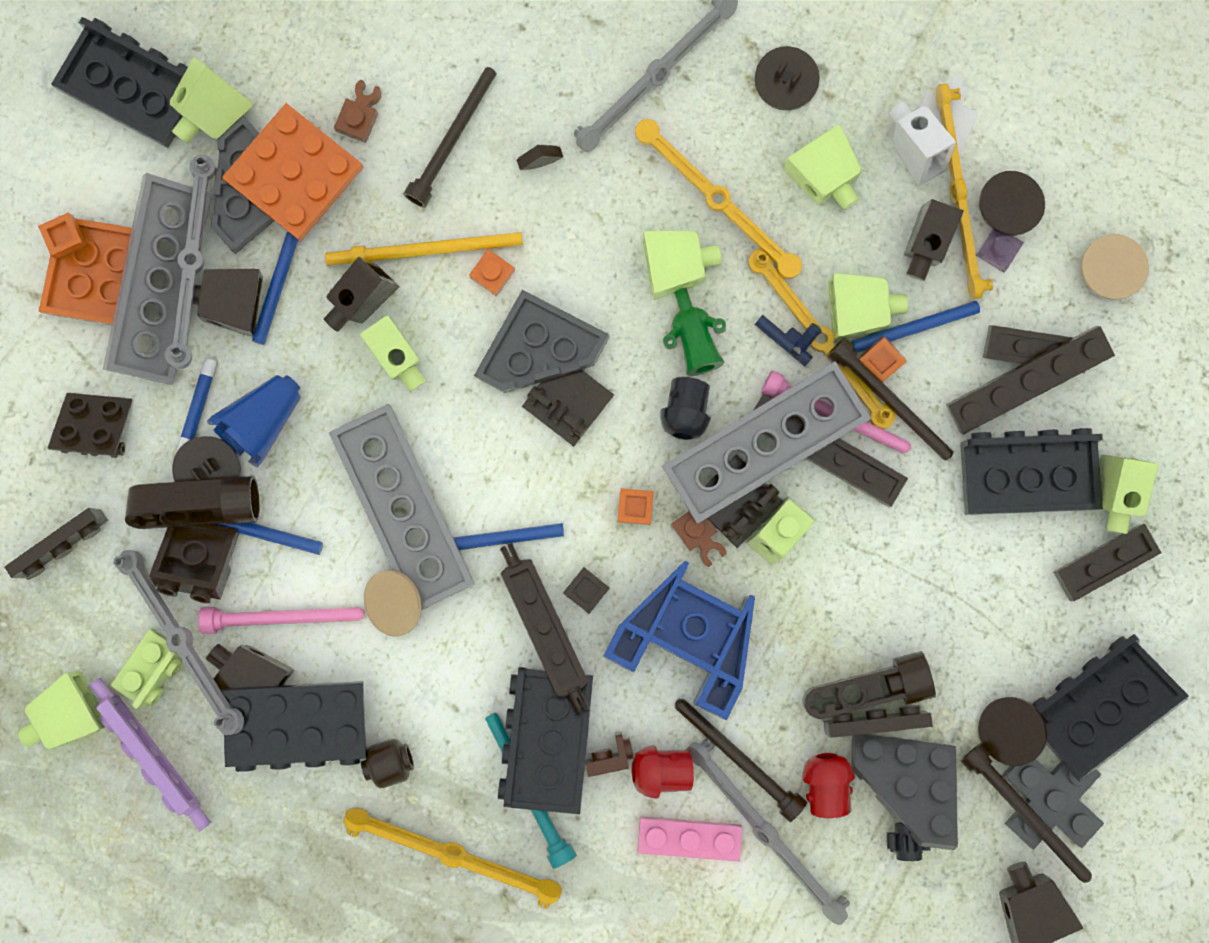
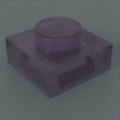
[976,229,1024,273]

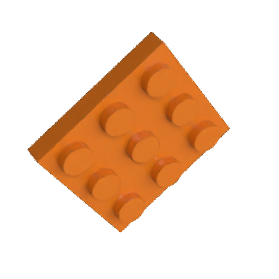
[222,103,364,242]
[39,215,158,325]

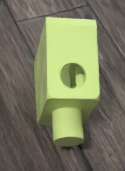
[170,57,254,144]
[783,124,862,211]
[643,231,722,300]
[828,273,908,342]
[360,315,426,392]
[1100,454,1158,534]
[746,496,815,565]
[18,671,107,750]

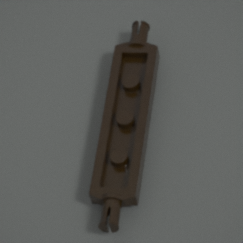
[500,543,590,714]

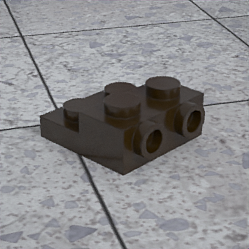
[149,524,239,603]

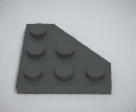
[211,115,274,254]
[474,290,610,393]
[851,734,958,850]

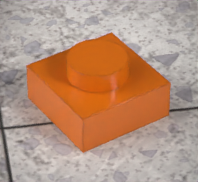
[38,212,86,259]
[469,249,515,297]
[859,335,907,382]
[617,488,654,525]

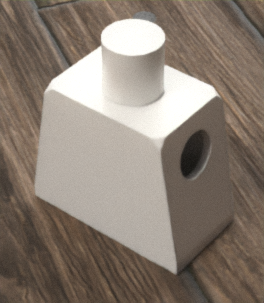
[889,102,956,187]

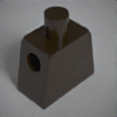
[904,199,964,281]
[323,256,400,332]
[193,269,263,337]
[206,644,295,692]
[999,862,1083,943]

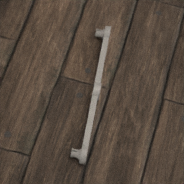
[574,0,738,152]
[165,155,216,370]
[113,550,244,735]
[687,739,850,925]

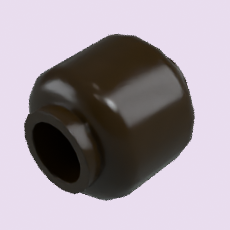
[361,739,414,788]

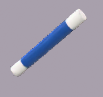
[176,358,218,453]

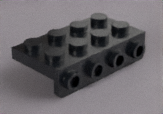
[51,17,188,148]
[960,428,1103,515]
[1032,634,1189,782]
[498,667,593,815]
[222,681,367,772]

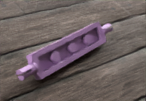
[88,678,212,832]

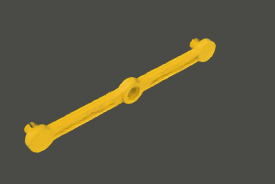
[936,83,993,299]
[635,119,802,279]
[748,249,896,429]
[343,808,562,909]

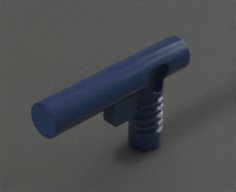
[754,315,822,367]

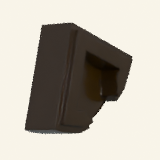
[516,145,563,170]

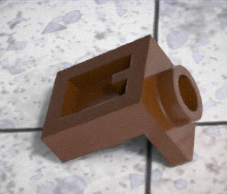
[586,732,634,777]

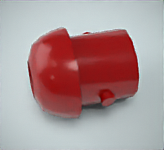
[631,745,694,799]
[802,753,855,819]

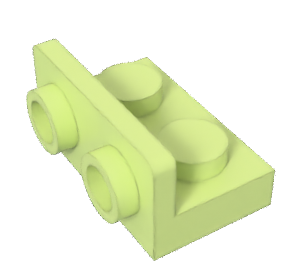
[110,629,183,710]

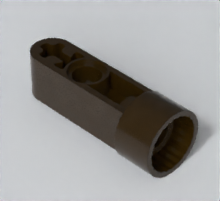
[125,476,260,529]
[802,651,936,719]

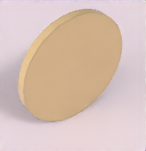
[1081,234,1149,300]
[364,570,421,637]

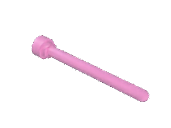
[761,370,911,453]
[199,607,364,634]

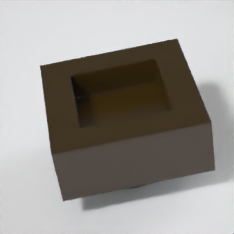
[563,567,610,614]

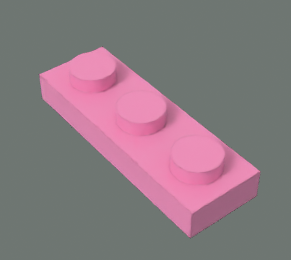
[637,816,742,862]

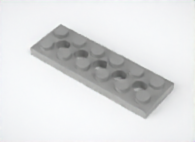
[103,173,212,385]
[662,361,871,524]
[329,404,475,610]

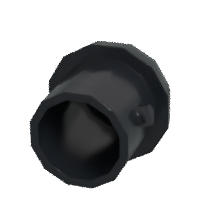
[660,377,711,440]

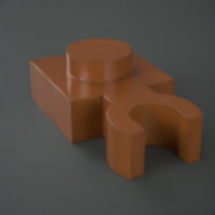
[334,80,381,143]
[671,512,727,567]

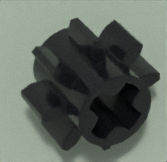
[886,822,931,861]

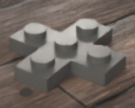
[1002,759,1104,850]

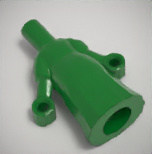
[663,288,726,376]

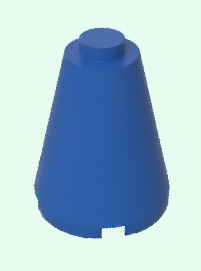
[207,375,301,467]

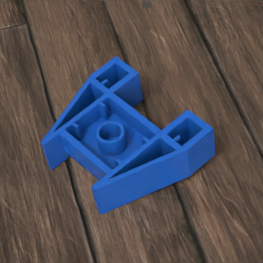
[603,561,755,720]

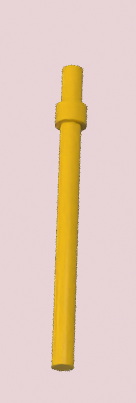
[325,232,523,266]

